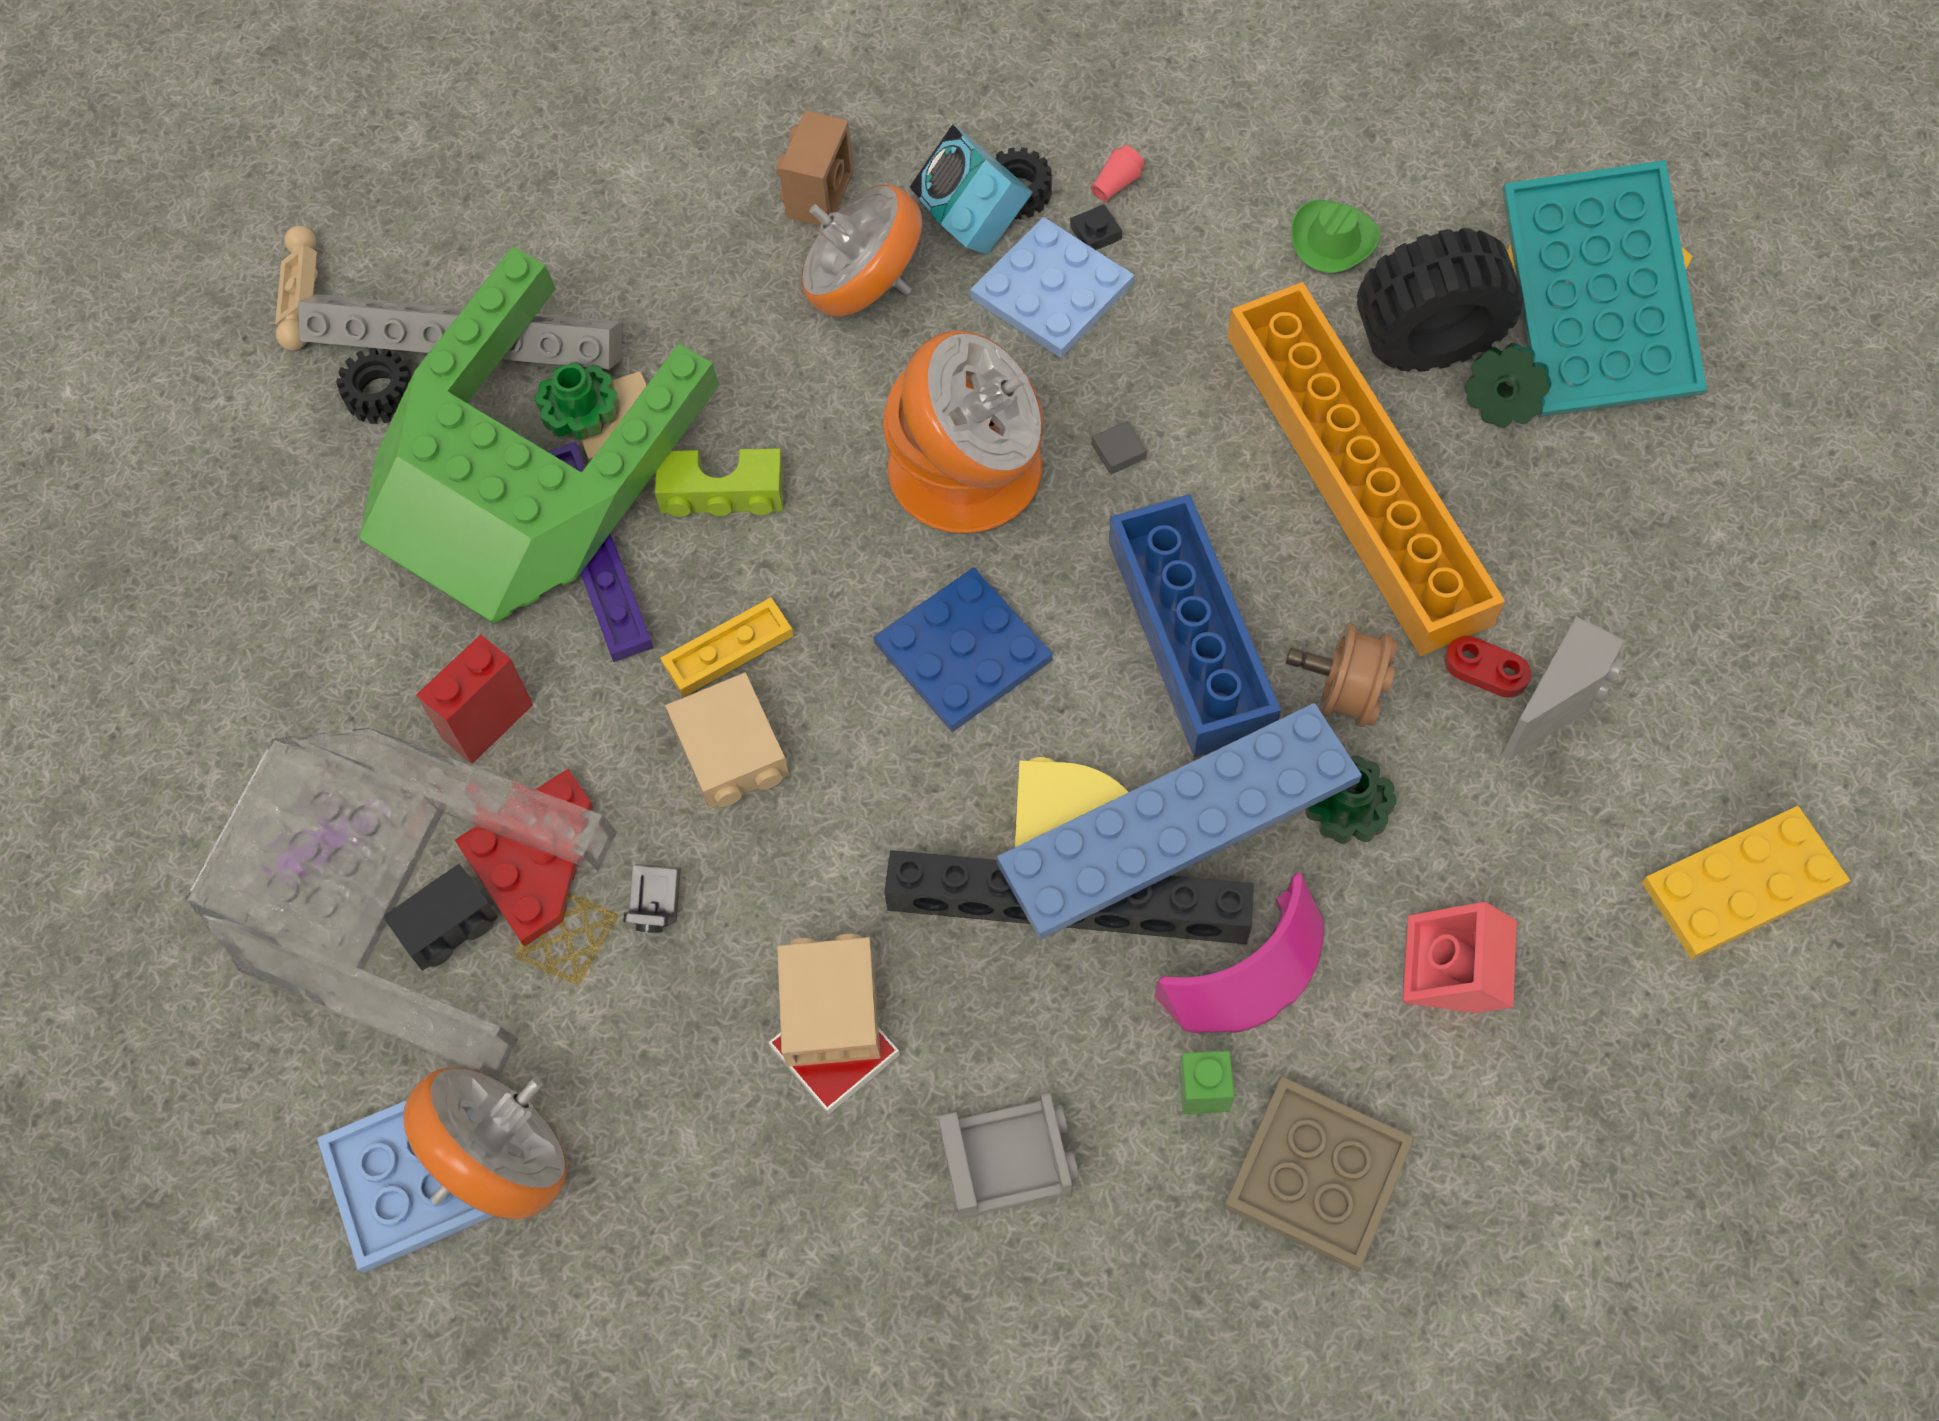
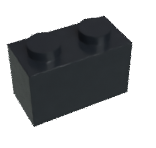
[382,863,498,971]

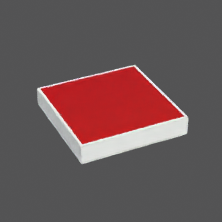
[768,1028,900,1115]

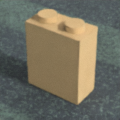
[665,672,789,809]
[777,934,881,1067]

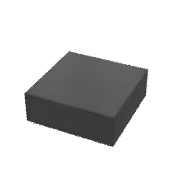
[1091,421,1147,475]

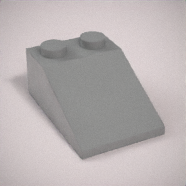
[1501,616,1625,760]

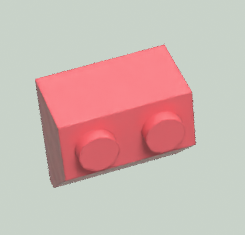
[1403,902,1517,1013]

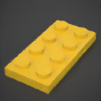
[1641,806,1851,960]

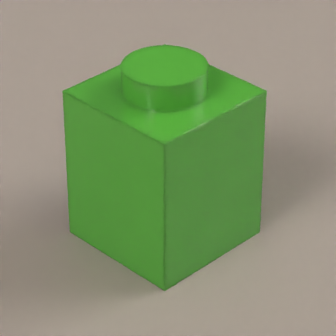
[1179,1051,1234,1114]

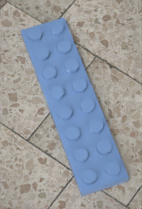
[997,703,1362,940]

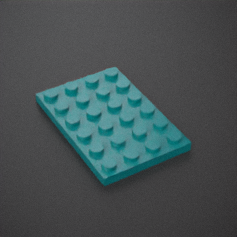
[1502,160,1707,417]

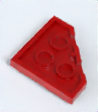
[455,769,593,947]

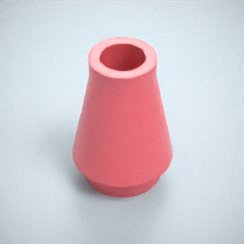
[1090,145,1145,202]

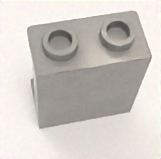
[938,1092,1079,1220]

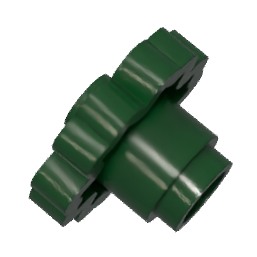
[1464,343,1552,428]
[1305,756,1396,844]

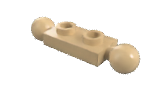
[275,225,318,351]

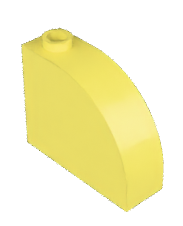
[1015,757,1129,847]

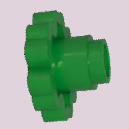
[535,362,620,440]

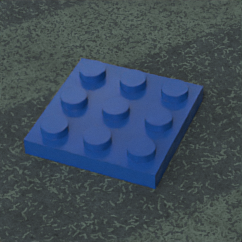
[874,567,1053,732]

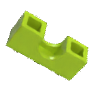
[655,448,784,517]

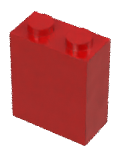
[416,634,533,764]

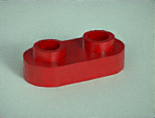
[1444,636,1531,698]

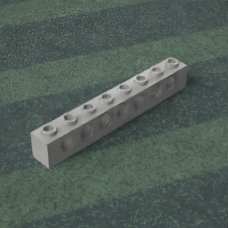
[298,294,622,369]

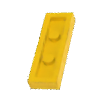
[660,597,794,697]

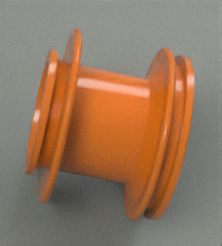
[883,370,1043,533]

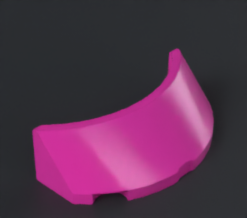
[1155,872,1324,1034]

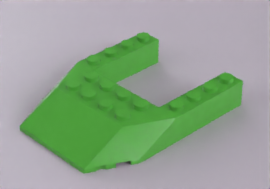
[359,246,719,624]

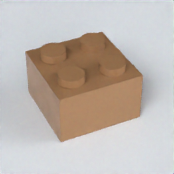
[776,110,854,226]

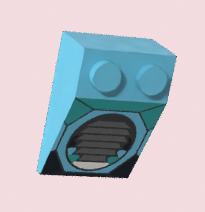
[909,124,1033,255]

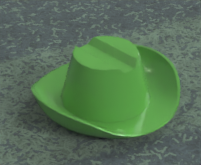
[1291,199,1380,273]

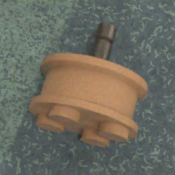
[1285,623,1397,727]

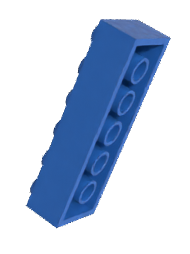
[1109,494,1281,757]

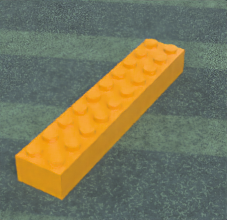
[1227,282,1505,657]

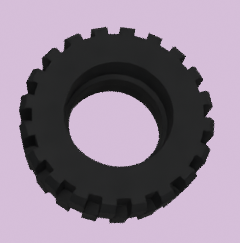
[1357,228,1524,372]

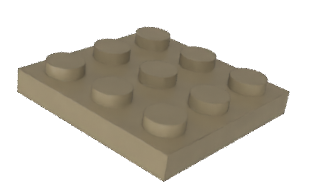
[1224,1076,1415,1272]

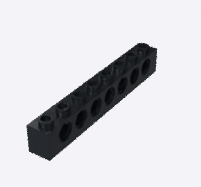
[884,850,1254,945]

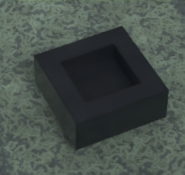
[1070,204,1122,250]

